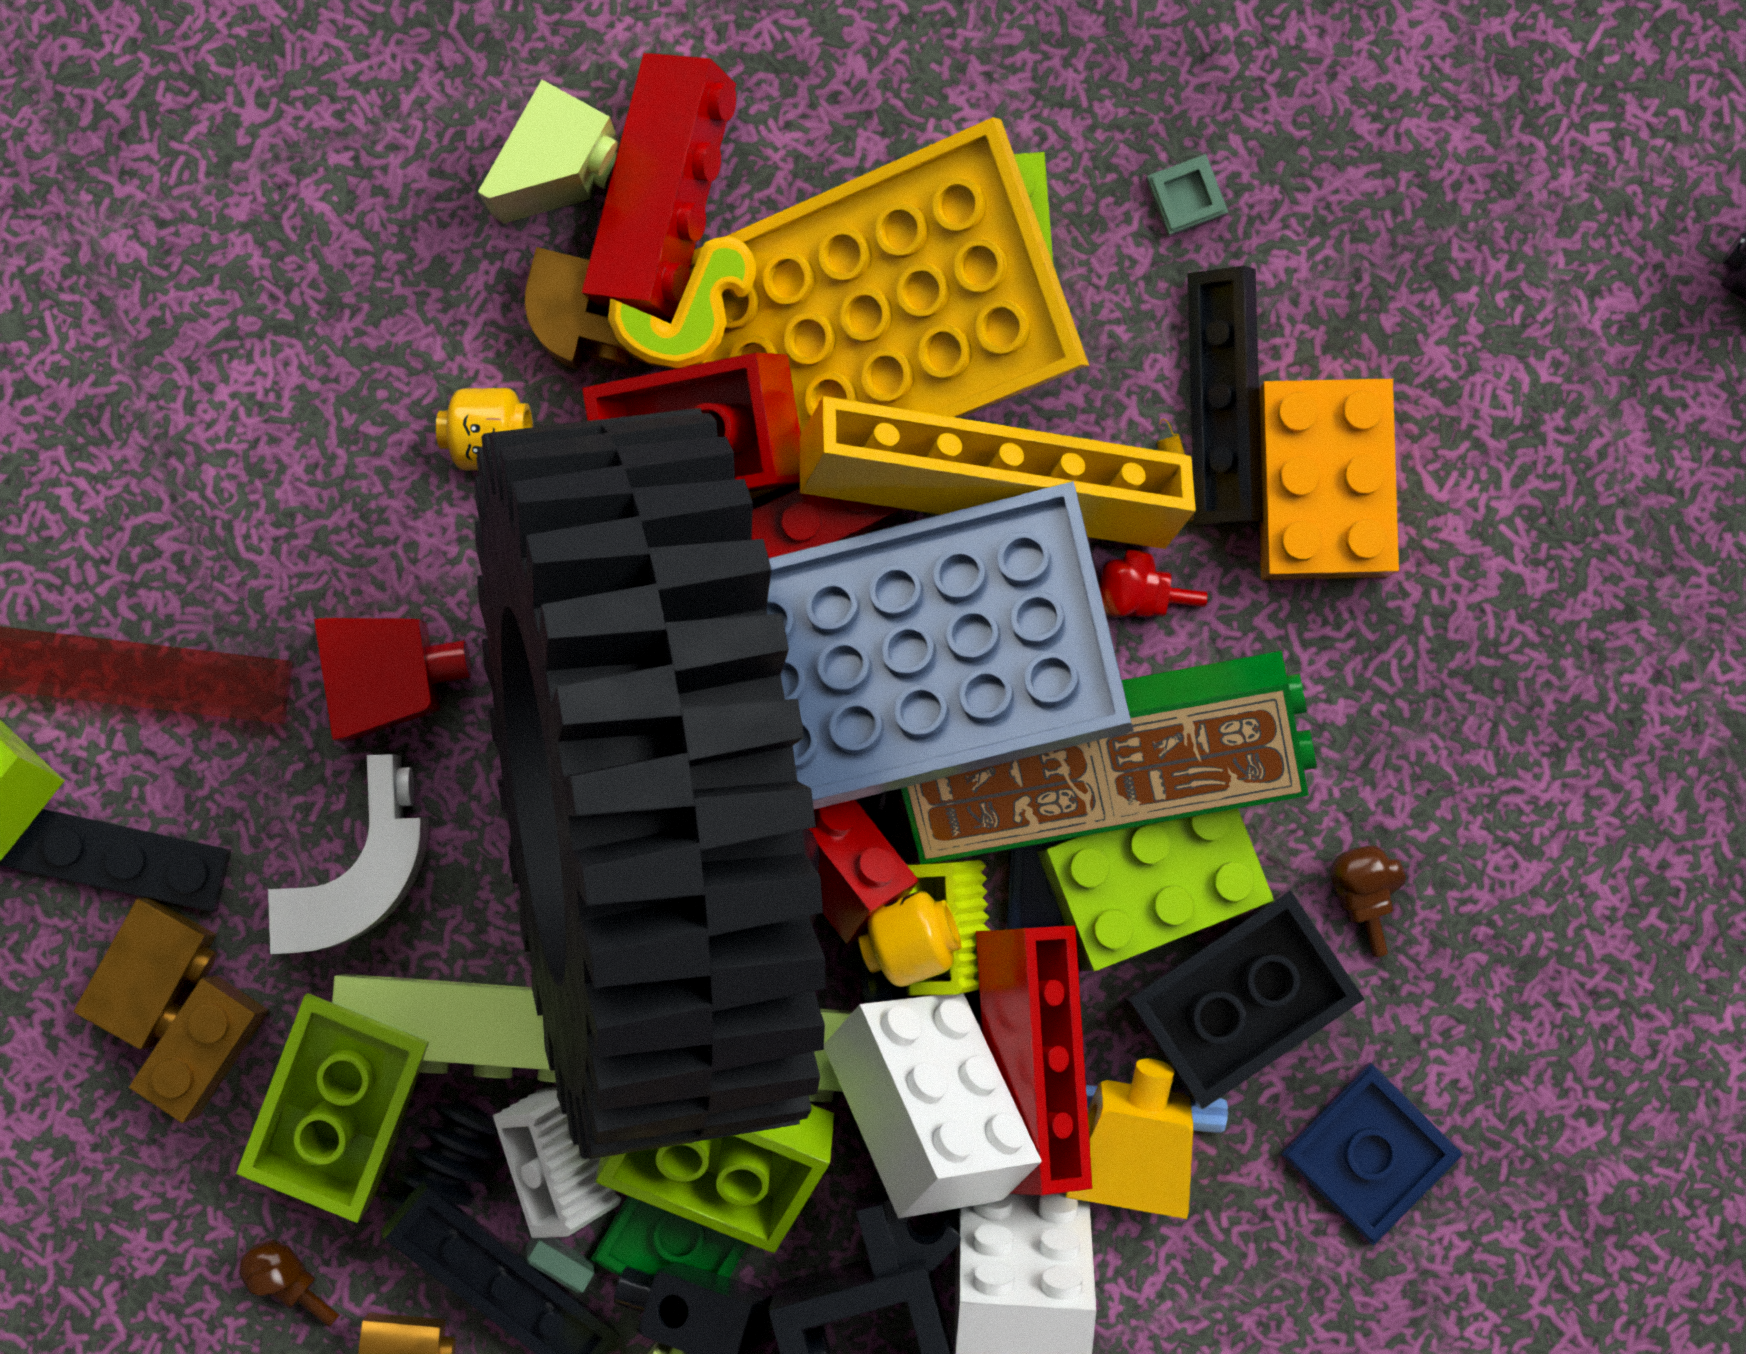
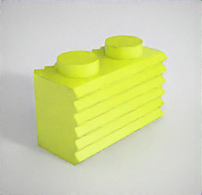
[906,860,990,996]

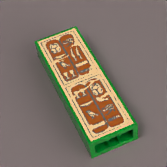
[901,651,1317,864]

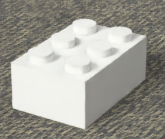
[824,993,1042,1219]
[955,1193,1096,1354]

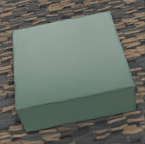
[1146,154,1228,237]
[526,1237,595,1293]

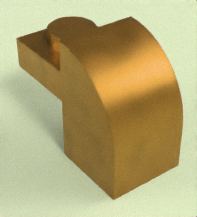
[525,247,637,370]

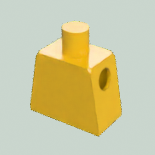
[1065,1058,1193,1219]

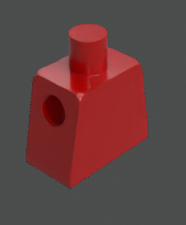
[314,618,471,742]

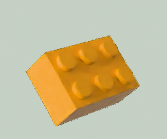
[1259,378,1399,580]

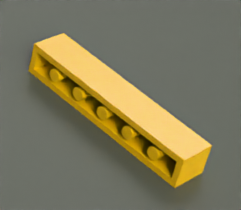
[800,396,1196,549]

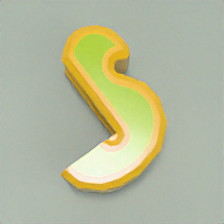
[608,236,756,369]

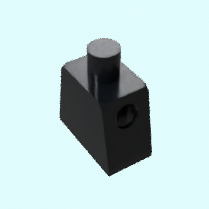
[614,1262,774,1354]

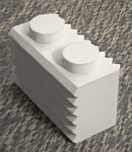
[493,1087,622,1238]

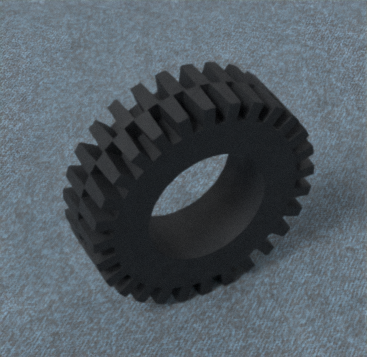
[475,408,826,1159]

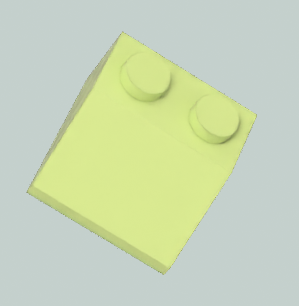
[478,80,620,223]

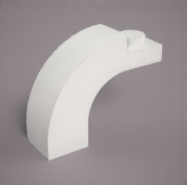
[268,754,429,954]

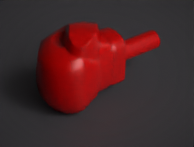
[1099,550,1208,618]

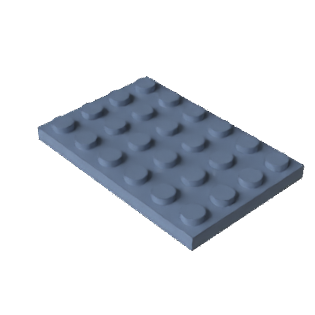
[766,481,1134,809]

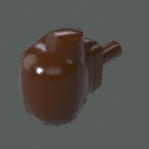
[1330,845,1406,957]
[239,1239,340,1328]

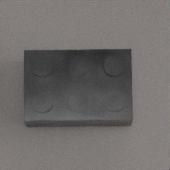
[1122,890,1365,1109]

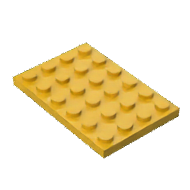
[690,117,1089,502]

